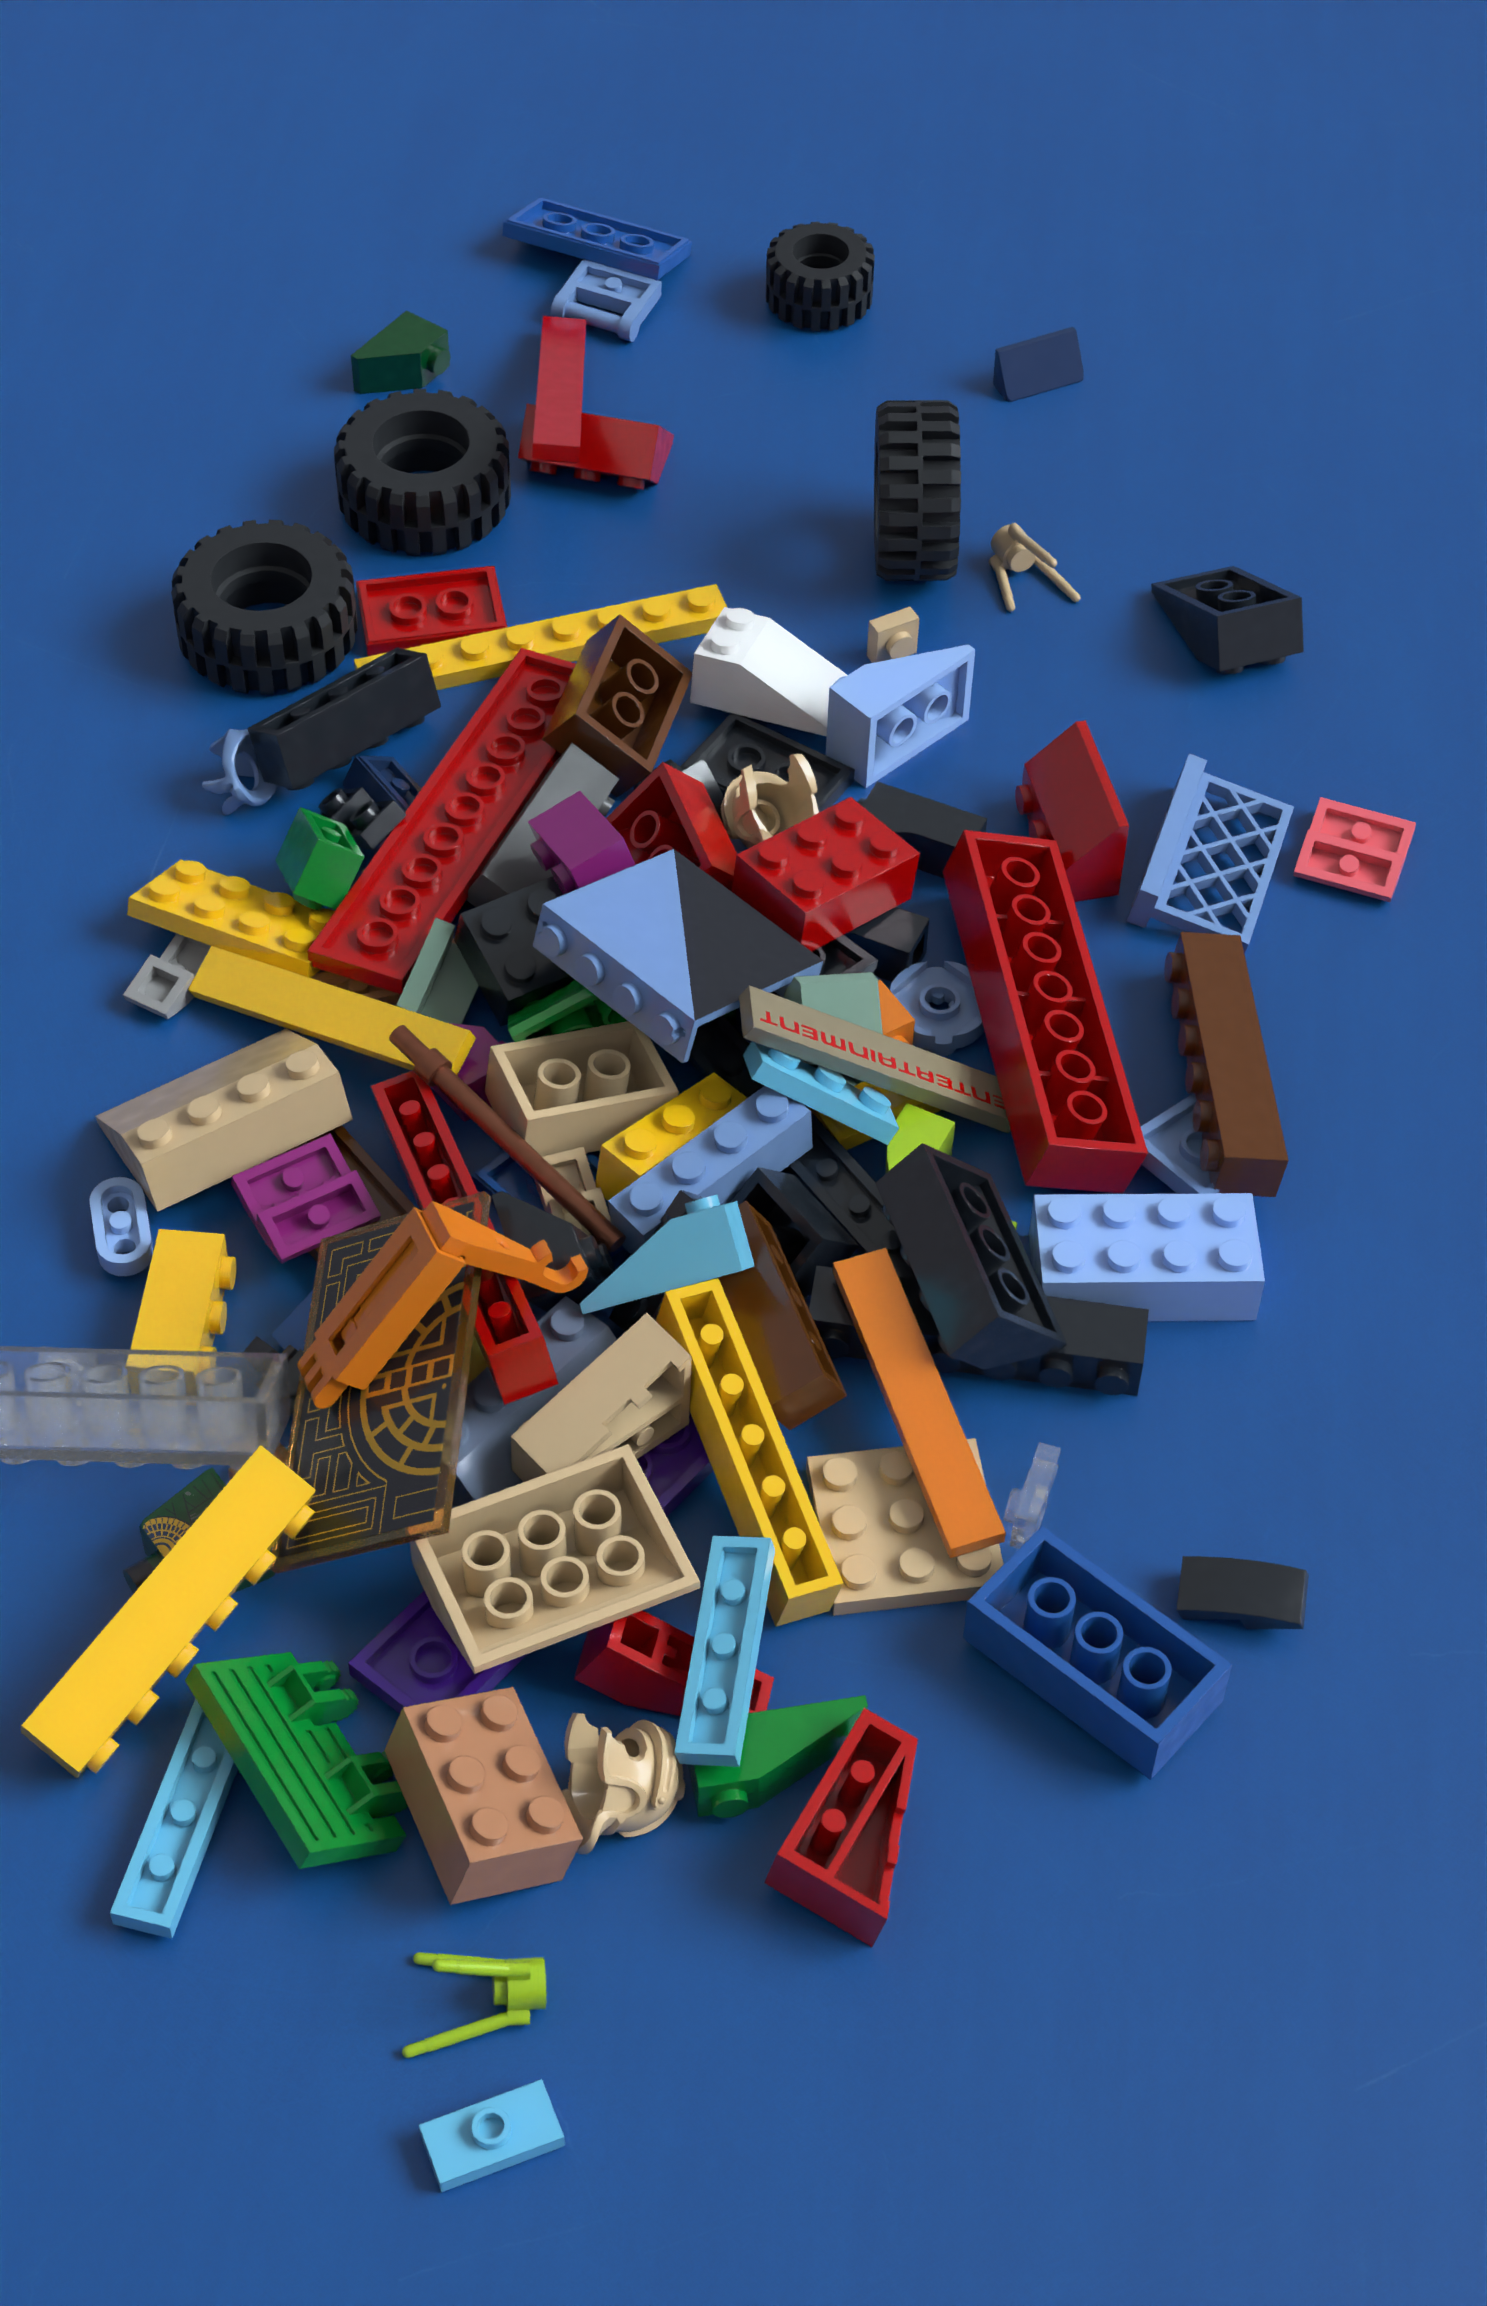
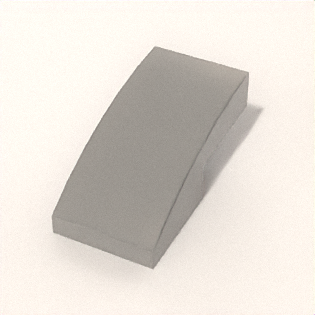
[123,933,211,1019]

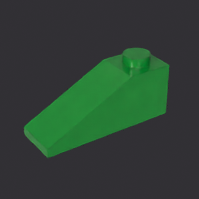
[688,1695,868,1818]

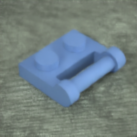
[551,259,661,342]

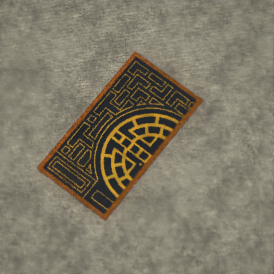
[269,1191,491,1574]

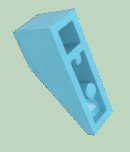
[580,1195,755,1314]

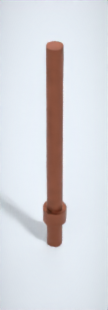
[389,1025,626,1252]

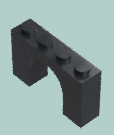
[844,781,987,982]

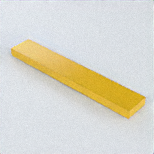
[188,946,476,1075]

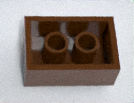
[542,614,692,798]

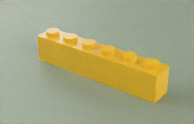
[656,1278,843,1627]
[21,1445,316,1779]

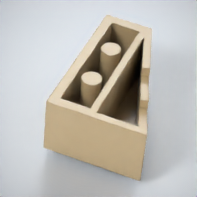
[511,1313,692,1482]

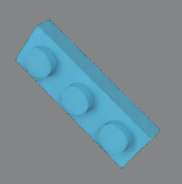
[743,1041,899,1145]

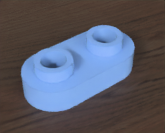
[89,1177,153,1276]

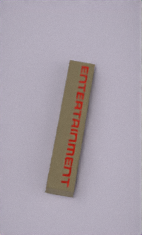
[739,985,1011,1133]

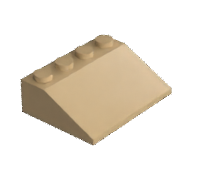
[95,1029,353,1212]
[408,1444,700,1674]

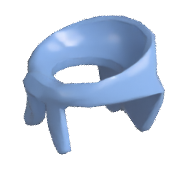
[202,729,277,815]

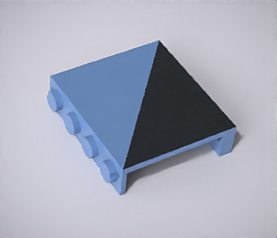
[533,849,824,1063]

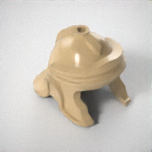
[721,754,819,848]
[561,1713,685,1854]

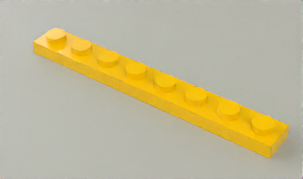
[354,584,728,690]

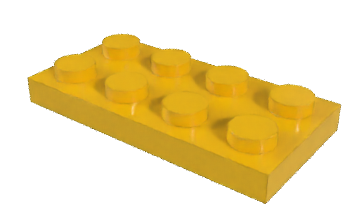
[127,860,335,978]

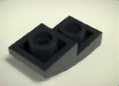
[318,787,406,849]
[1177,1556,1309,1629]

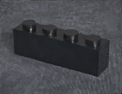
[247,648,441,791]

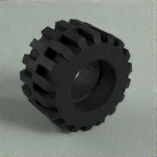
[766,221,875,331]

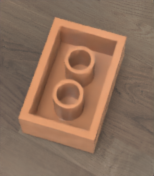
[384,1687,583,1905]

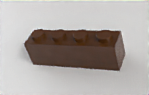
[707,1201,847,1430]

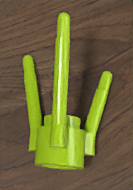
[402,1952,546,2058]

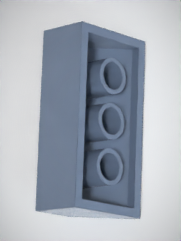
[437,1296,617,1507]

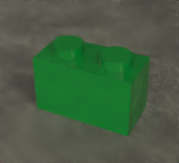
[275,807,364,910]

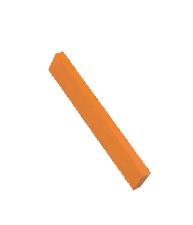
[833,1248,1006,1558]

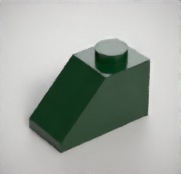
[351,310,450,394]

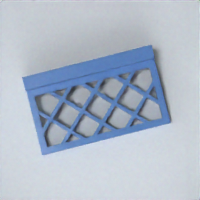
[1126,754,1294,954]

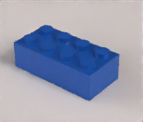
[963,1526,1232,1780]

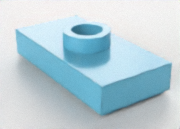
[419,2079,565,2193]

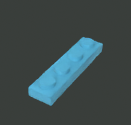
[674,1536,775,1767]
[110,1698,238,1939]

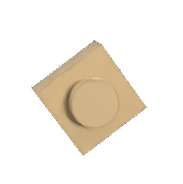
[867,606,919,663]

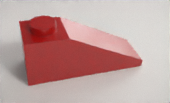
[574,1610,774,1716]

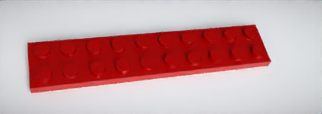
[307,648,576,994]

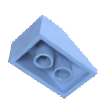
[826,645,975,788]

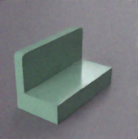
[396,918,479,1024]

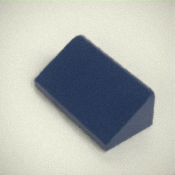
[993,327,1084,402]
[343,756,421,837]

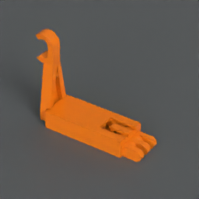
[297,1201,588,1409]

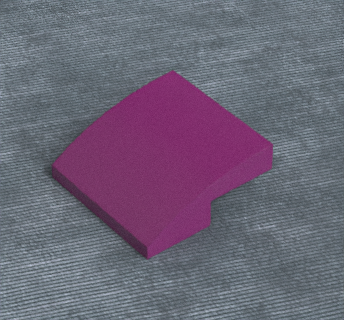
[231,1134,381,1264]

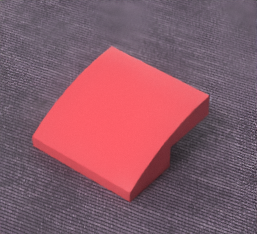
[1293,797,1416,902]

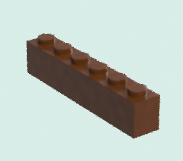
[1164,932,1289,1197]

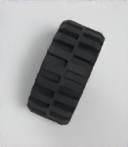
[334,389,511,556]
[874,400,961,581]
[171,519,358,695]

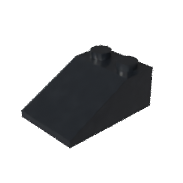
[1151,566,1304,674]

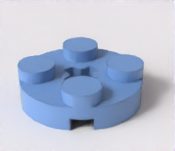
[890,961,985,1056]

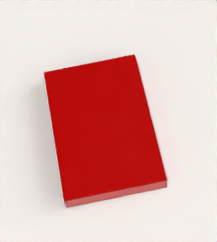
[356,566,507,656]

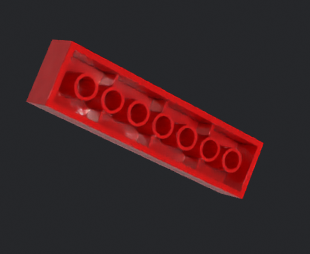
[943,830,1148,1193]

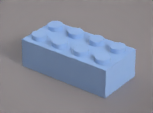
[1029,1193,1265,1321]

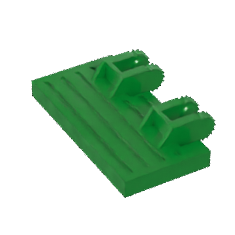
[185,1652,408,1869]

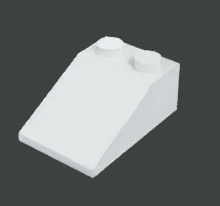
[690,607,847,737]

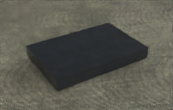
[680,713,855,812]

